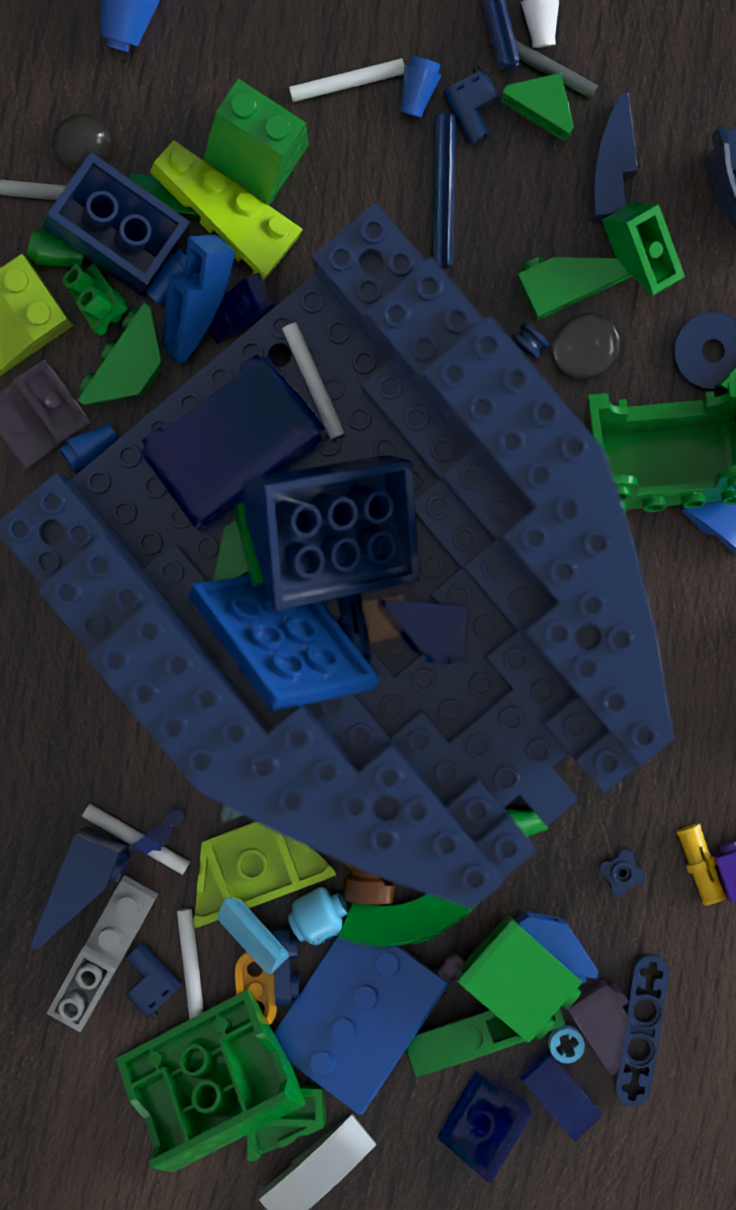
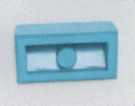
[218,897,289,975]

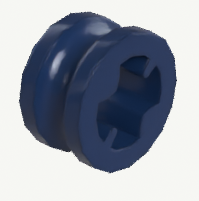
[511,322,550,360]

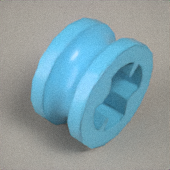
[548,1025,585,1064]

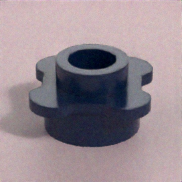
[599,849,646,896]

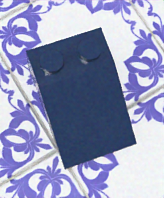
[30,826,131,950]

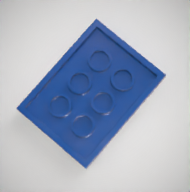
[188,575,380,711]
[274,936,450,1115]

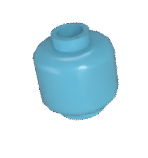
[288,887,349,945]

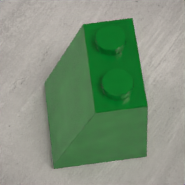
[203,79,309,205]
[455,914,582,1043]

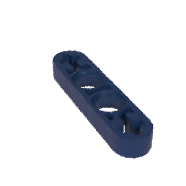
[614,953,669,1107]

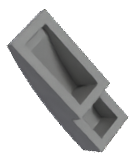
[259,1113,376,1210]

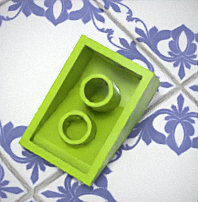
[0,254,74,376]

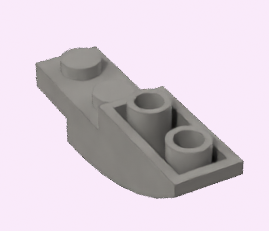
[47,875,159,1033]

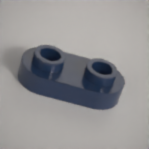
[273,927,300,1006]

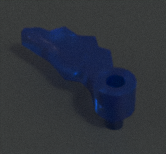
[128,809,184,855]

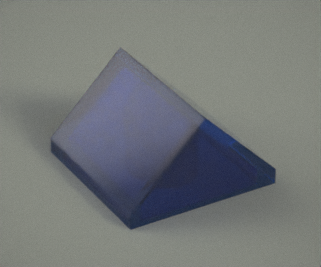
[437,1071,532,1183]

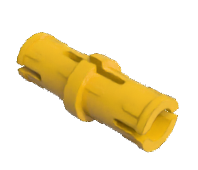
[676,823,727,906]

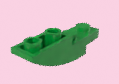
[406,1008,566,1077]

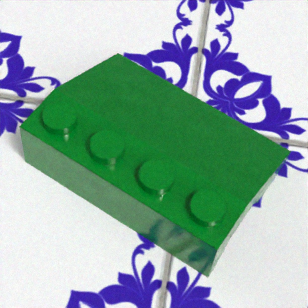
[116,990,306,1173]

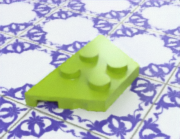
[193,821,337,928]

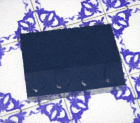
[242,455,420,611]

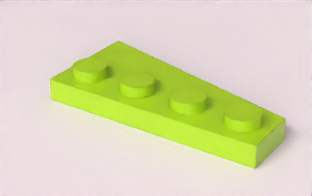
[150,140,303,285]

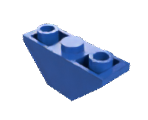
[479,911,598,982]

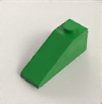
[515,256,633,322]

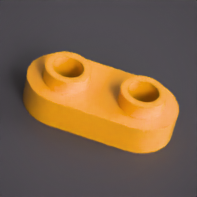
[235,951,277,1025]

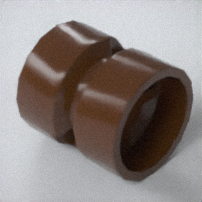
[343,863,394,904]

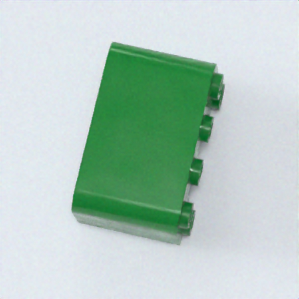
[584,382,736,513]

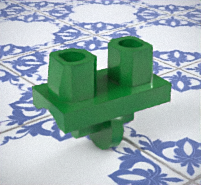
[62,263,128,336]

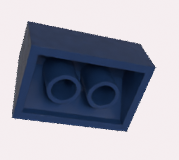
[42,152,190,295]

